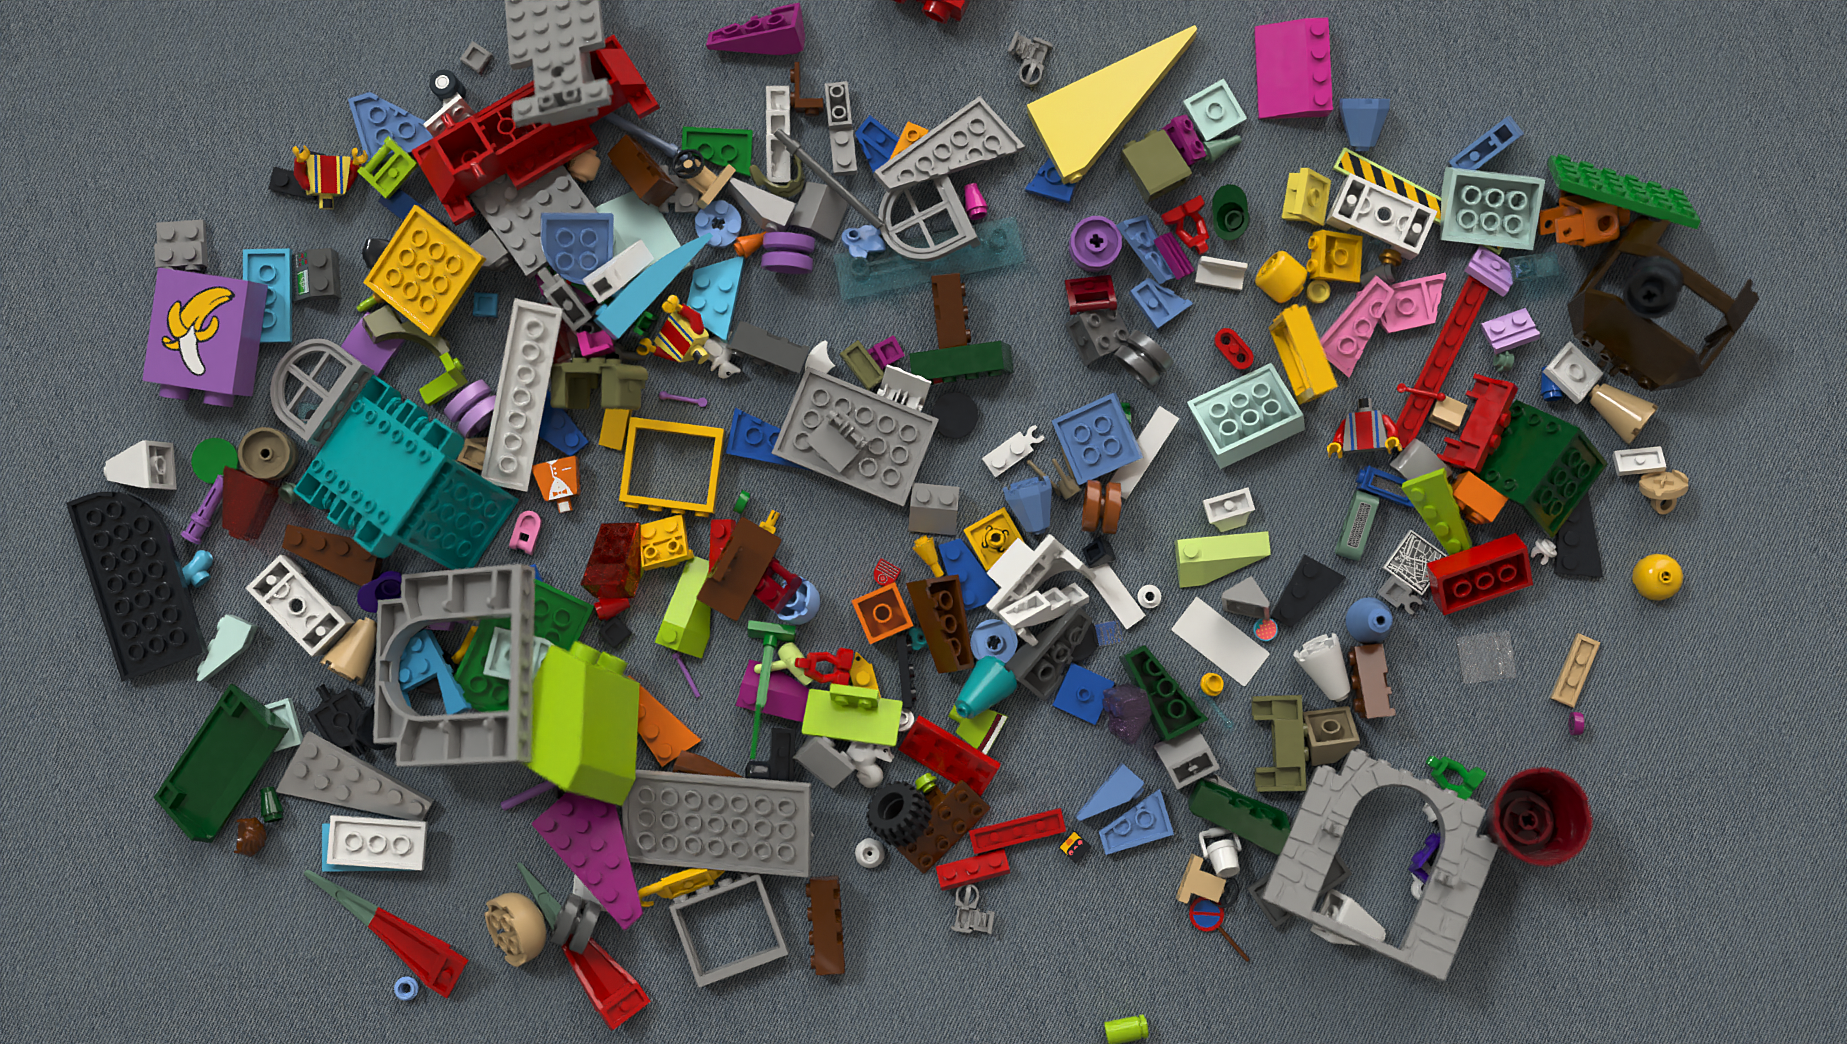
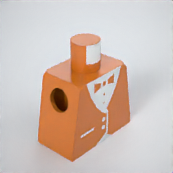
[532,456,581,513]

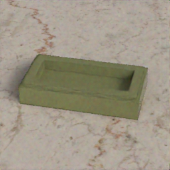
[839,340,884,391]

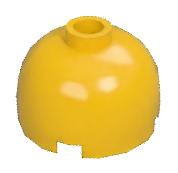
[1632,554,1683,601]

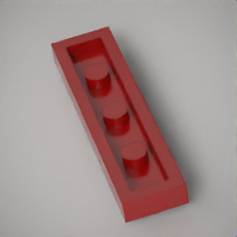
[969,808,1066,854]

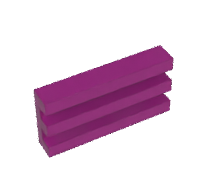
[1153,231,1195,280]

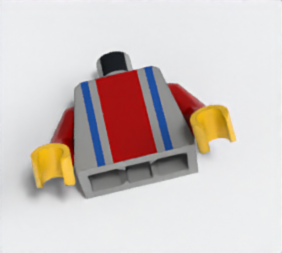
[1327,398,1402,459]

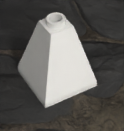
[104,440,177,490]
[1310,889,1385,945]

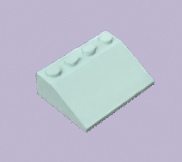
[1440,167,1545,250]
[595,191,692,288]
[1187,363,1305,469]

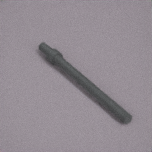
[774,128,884,229]

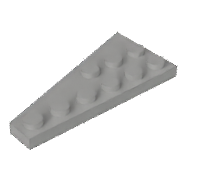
[873,96,1025,193]
[276,731,434,821]

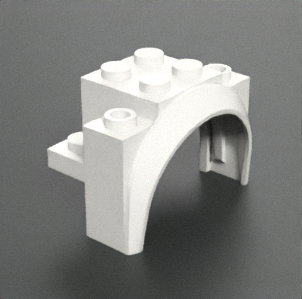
[986,534,1096,646]

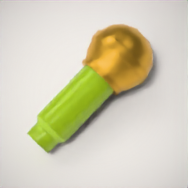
[356,292,387,313]

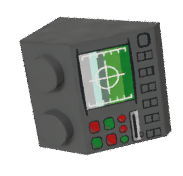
[292,248,341,302]

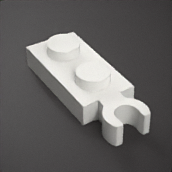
[982,425,1044,478]

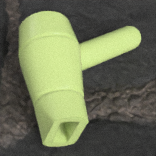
[754,642,813,686]

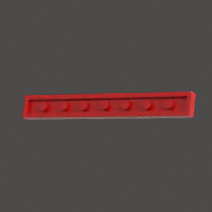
[1395,275,1489,450]

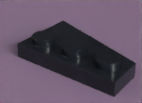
[1271,554,1346,628]

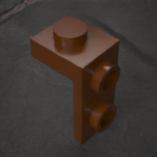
[790,62,824,116]

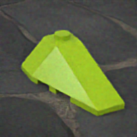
[655,556,711,659]

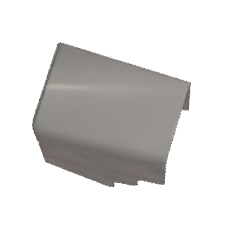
[1389,438,1453,480]

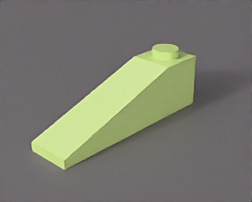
[1174,531,1271,588]

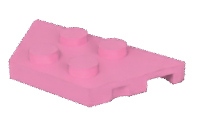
[1356,273,1446,334]

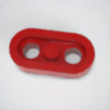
[1214,328,1254,370]

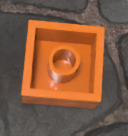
[1451,471,1508,525]
[852,582,914,644]

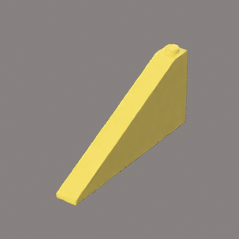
[1027,25,1197,184]

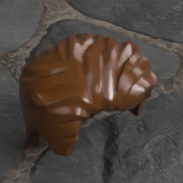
[234,817,267,857]

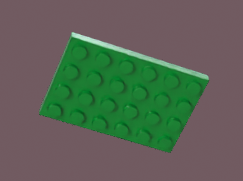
[1547,154,1701,229]
[454,579,594,713]

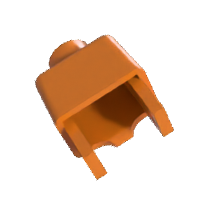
[1537,194,1630,247]

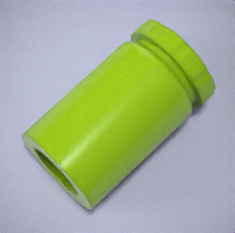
[1104,1014,1149,1044]

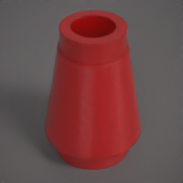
[593,594,630,621]

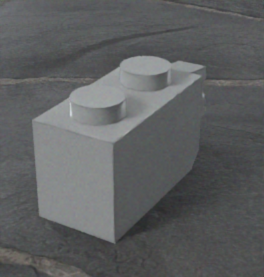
[537,267,592,332]

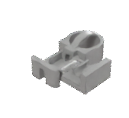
[1008,32,1053,87]
[951,883,995,934]

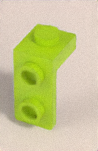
[419,352,468,407]

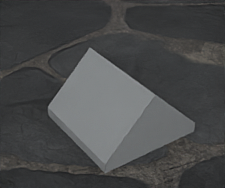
[790,181,848,242]
[1221,576,1271,621]

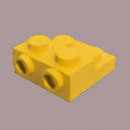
[1306,230,1363,284]

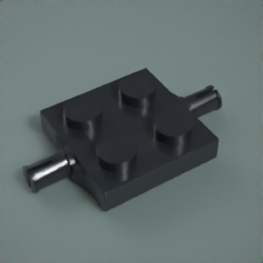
[308,684,367,757]

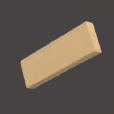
[1550,633,1600,708]

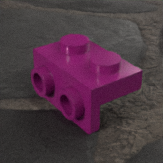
[1162,114,1207,167]

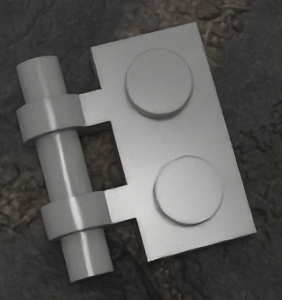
[659,165,699,214]

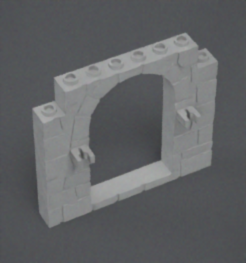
[373,564,535,768]
[1260,749,1498,982]

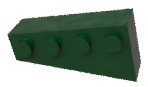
[909,341,1014,386]
[1119,645,1209,741]

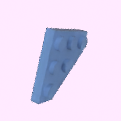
[348,92,434,164]

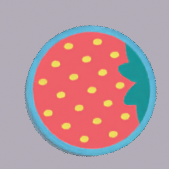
[1253,618,1278,641]

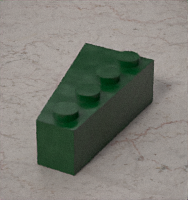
[1188,777,1291,855]

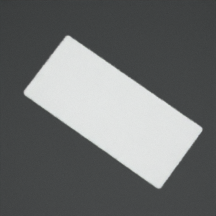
[1172,597,1270,686]

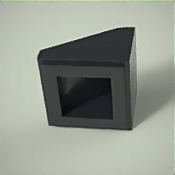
[1082,536,1116,568]

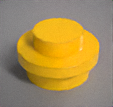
[1200,673,1224,696]

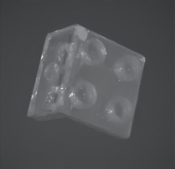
[1456,631,1517,684]

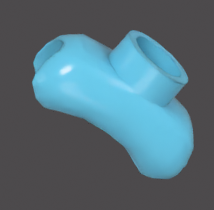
[182,550,213,588]

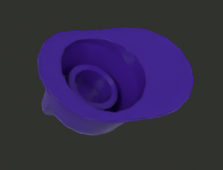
[357,571,402,613]

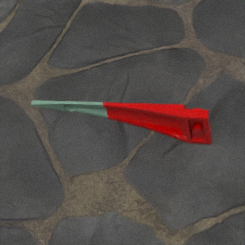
[517,862,651,1031]
[304,870,469,999]

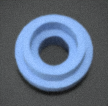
[394,976,419,1001]

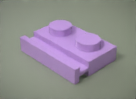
[1464,245,1520,297]
[1481,308,1540,355]

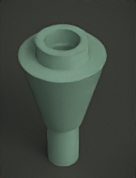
[1202,135,1241,164]

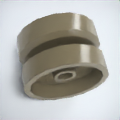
[238,427,299,481]

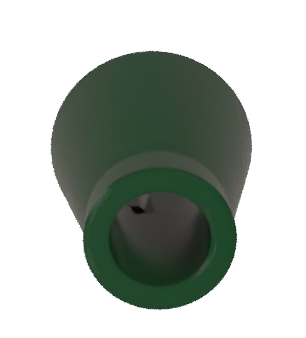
[260,786,285,823]

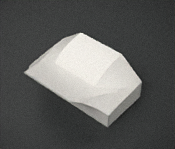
[1202,487,1255,532]

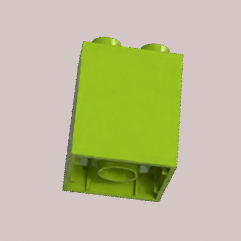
[521,640,640,806]

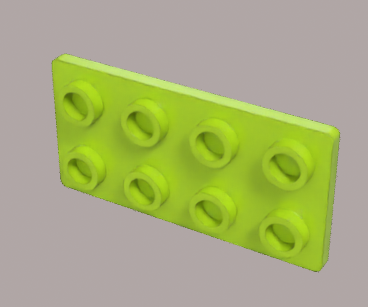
[802,684,903,747]

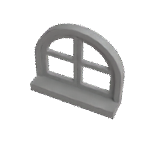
[878,174,981,262]
[270,339,375,448]

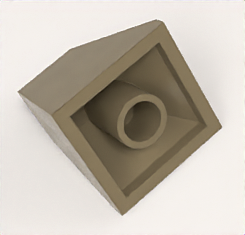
[1303,706,1360,766]

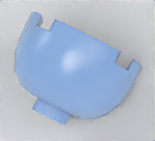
[774,576,820,625]

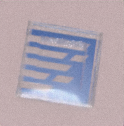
[1095,619,1123,647]

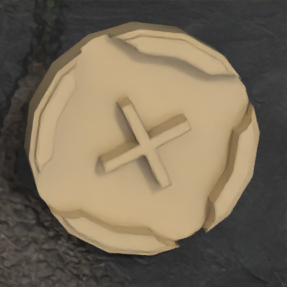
[1639,469,1688,515]

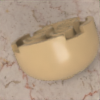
[485,892,546,967]

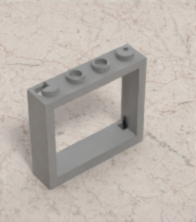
[669,872,789,988]

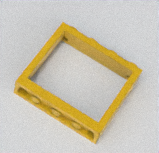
[1268,304,1338,405]
[619,417,726,517]

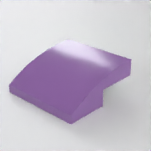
[341,312,405,377]

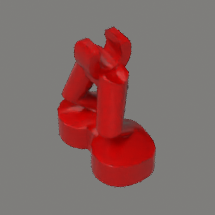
[1160,195,1209,255]
[794,647,853,687]

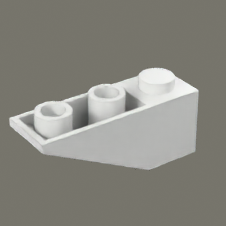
[582,239,654,303]

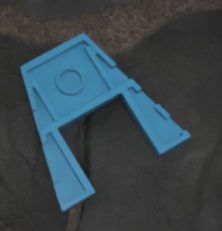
[398,629,472,715]

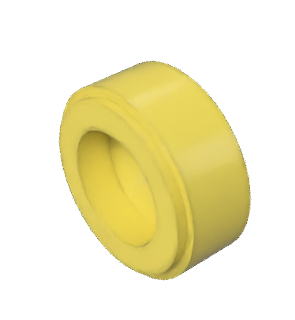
[1306,280,1330,304]

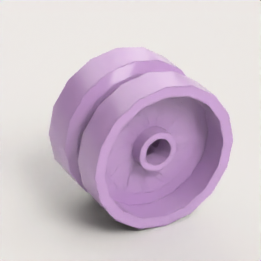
[443,379,496,438]

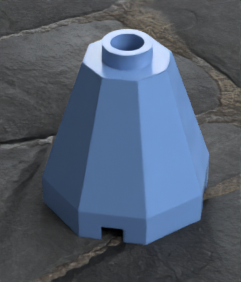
[1339,98,1390,151]
[1002,476,1052,535]

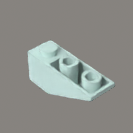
[197,615,258,681]

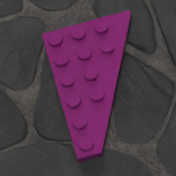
[531,791,643,931]

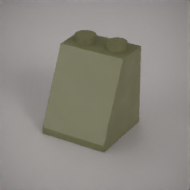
[1120,129,1192,204]

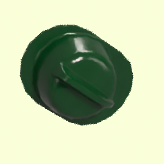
[1212,184,1250,241]

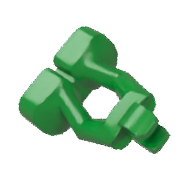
[1425,756,1487,801]

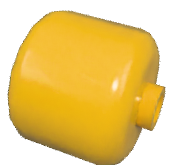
[1255,250,1307,303]

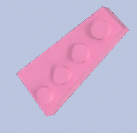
[1319,275,1394,378]

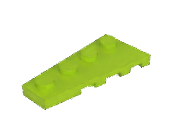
[1401,468,1472,555]

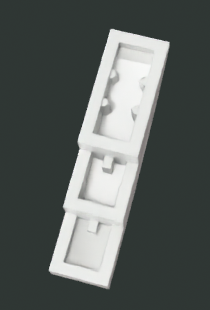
[766,86,791,182]
[1110,406,1179,499]
[998,582,1089,629]

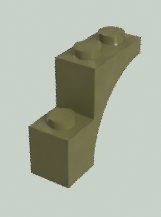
[362,305,451,362]

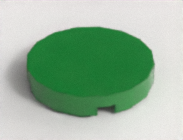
[191,437,240,484]

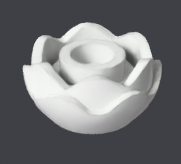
[855,838,885,868]

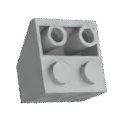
[1153,726,1220,790]
[793,736,856,788]

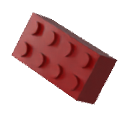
[1426,533,1533,615]

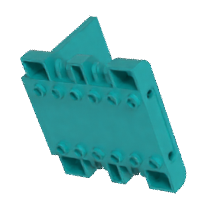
[293,374,519,570]

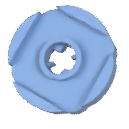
[695,200,742,248]
[970,619,1018,663]

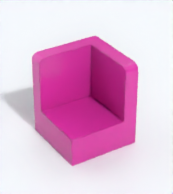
[576,330,615,359]

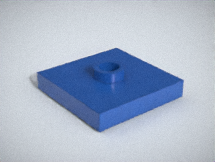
[1052,662,1115,725]

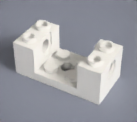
[1325,173,1437,261]
[246,555,355,656]

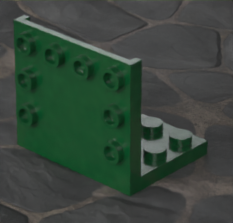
[1461,400,1608,538]

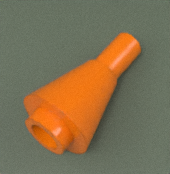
[733,231,767,259]

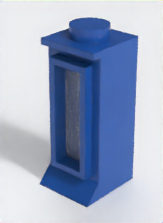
[1355,466,1414,509]

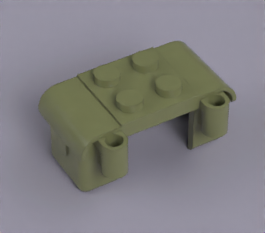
[550,358,648,410]

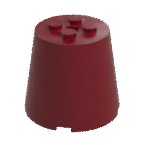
[1486,767,1593,866]

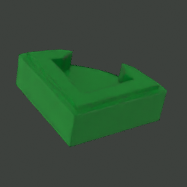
[1120,402,1131,424]

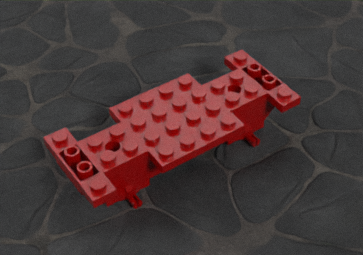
[411,34,660,226]

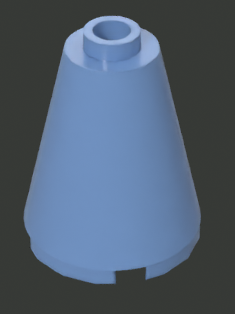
[1346,597,1393,644]

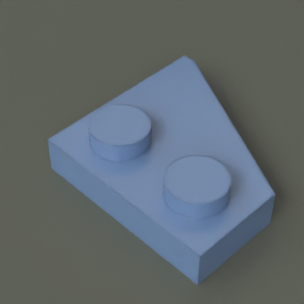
[1128,278,1193,330]

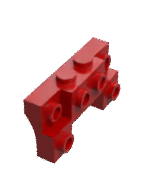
[1437,373,1518,474]

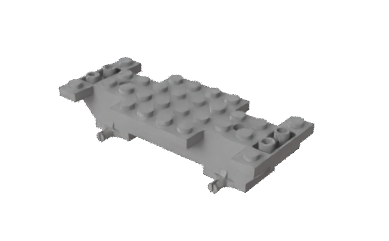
[505,0,613,127]

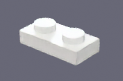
[1612,446,1666,476]

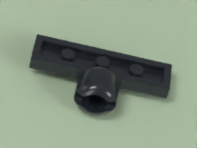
[745,728,796,782]

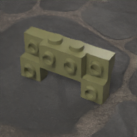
[1251,695,1309,792]

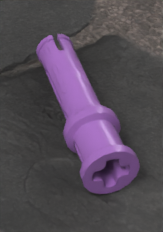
[181,474,232,544]

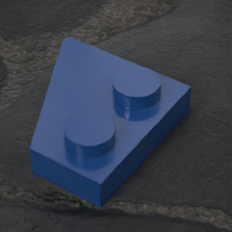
[855,115,900,174]

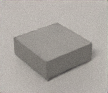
[460,41,493,74]

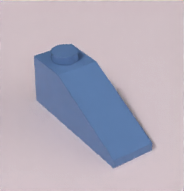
[1449,116,1524,170]
[1075,763,1144,821]

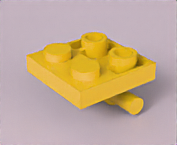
[637,514,694,571]

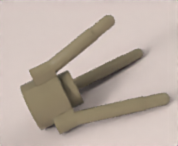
[1027,446,1081,500]

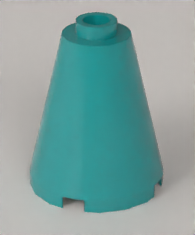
[955,655,1017,719]

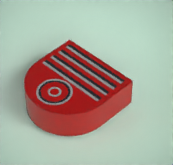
[874,558,901,586]

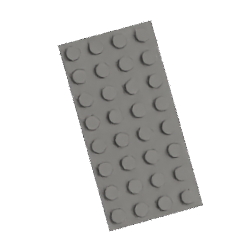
[622,770,811,877]

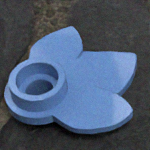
[841,225,886,262]

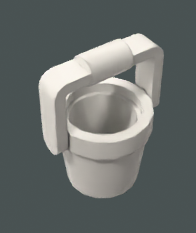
[1199,826,1242,878]

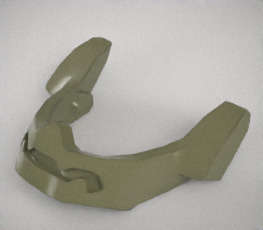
[749,155,805,197]

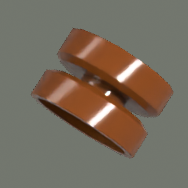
[1082,480,1121,534]

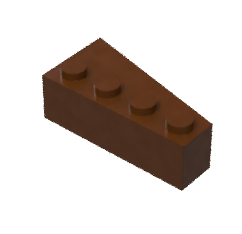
[282,524,383,586]
[906,574,974,674]

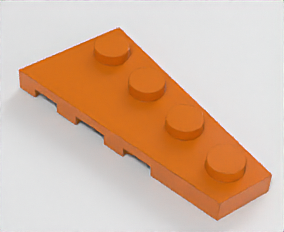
[628,675,702,767]

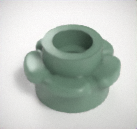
[1493,350,1514,372]
[278,482,300,504]

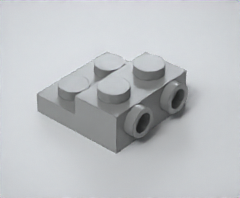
[154,219,208,272]

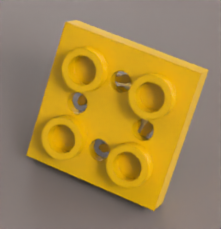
[963,507,1024,571]

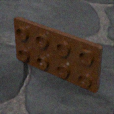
[696,517,782,621]
[895,780,990,874]

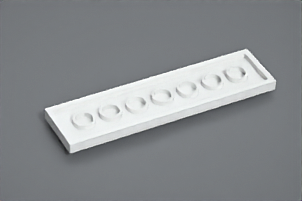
[481,299,563,492]

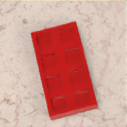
[898,715,1001,796]

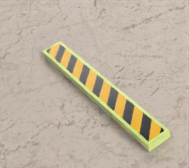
[1333,147,1503,256]

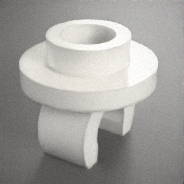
[1531,539,1557,565]
[898,708,914,732]

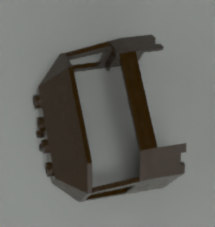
[1567,215,1759,392]

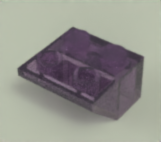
[1102,682,1152,744]

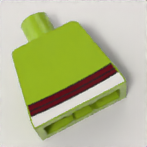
[948,704,1008,755]

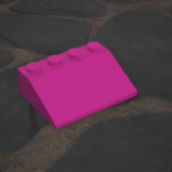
[1254,18,1333,119]

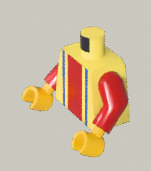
[292,145,368,210]
[636,295,709,364]

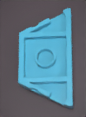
[687,256,745,343]

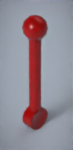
[1397,383,1446,402]

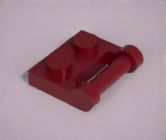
[1065,275,1117,315]
[753,556,802,614]

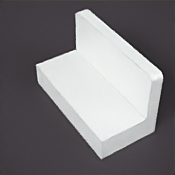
[1195,256,1248,291]

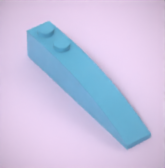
[594,233,713,340]

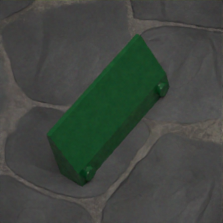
[153,683,289,843]

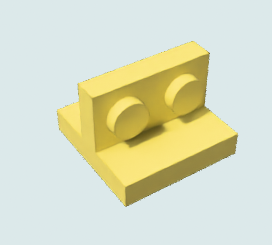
[1282,168,1331,226]

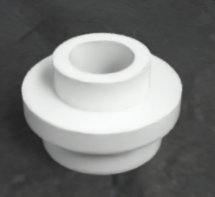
[1137,585,1161,608]

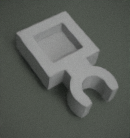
[1378,574,1422,614]

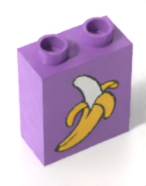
[142,267,268,407]

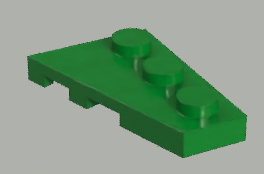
[681,126,753,178]

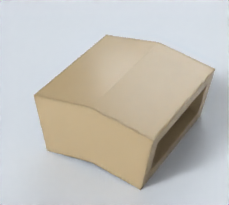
[1427,396,1468,432]

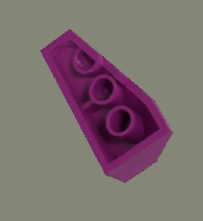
[706,2,805,55]
[736,659,810,722]

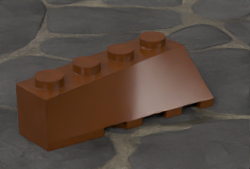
[806,875,845,975]

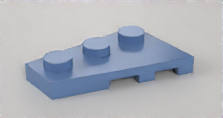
[1116,214,1176,284]
[1098,788,1174,855]

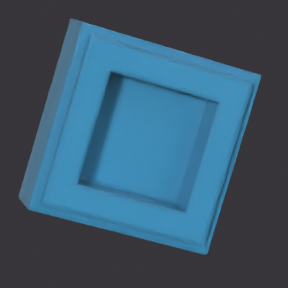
[473,292,499,318]

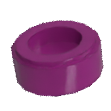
[1569,712,1584,736]

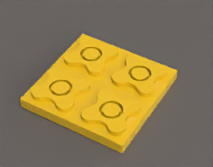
[363,205,486,337]

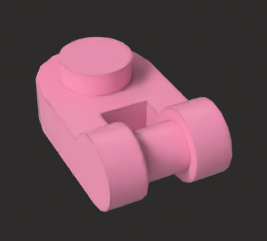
[509,511,542,555]

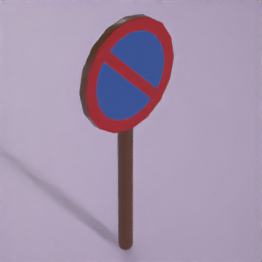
[1189,896,1250,962]

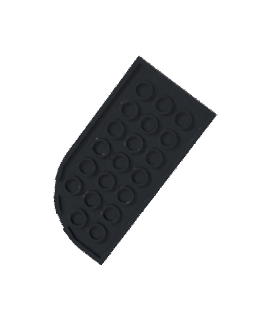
[66,492,208,682]

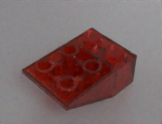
[580,522,641,599]

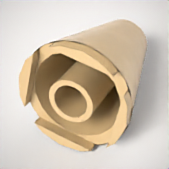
[1588,383,1658,444]
[319,617,377,686]

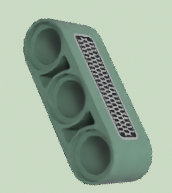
[1335,490,1379,562]

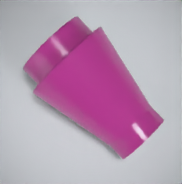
[964,183,988,220]

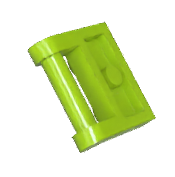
[357,136,419,199]

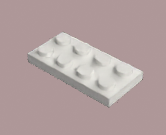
[327,815,428,870]

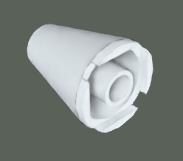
[1293,633,1351,702]

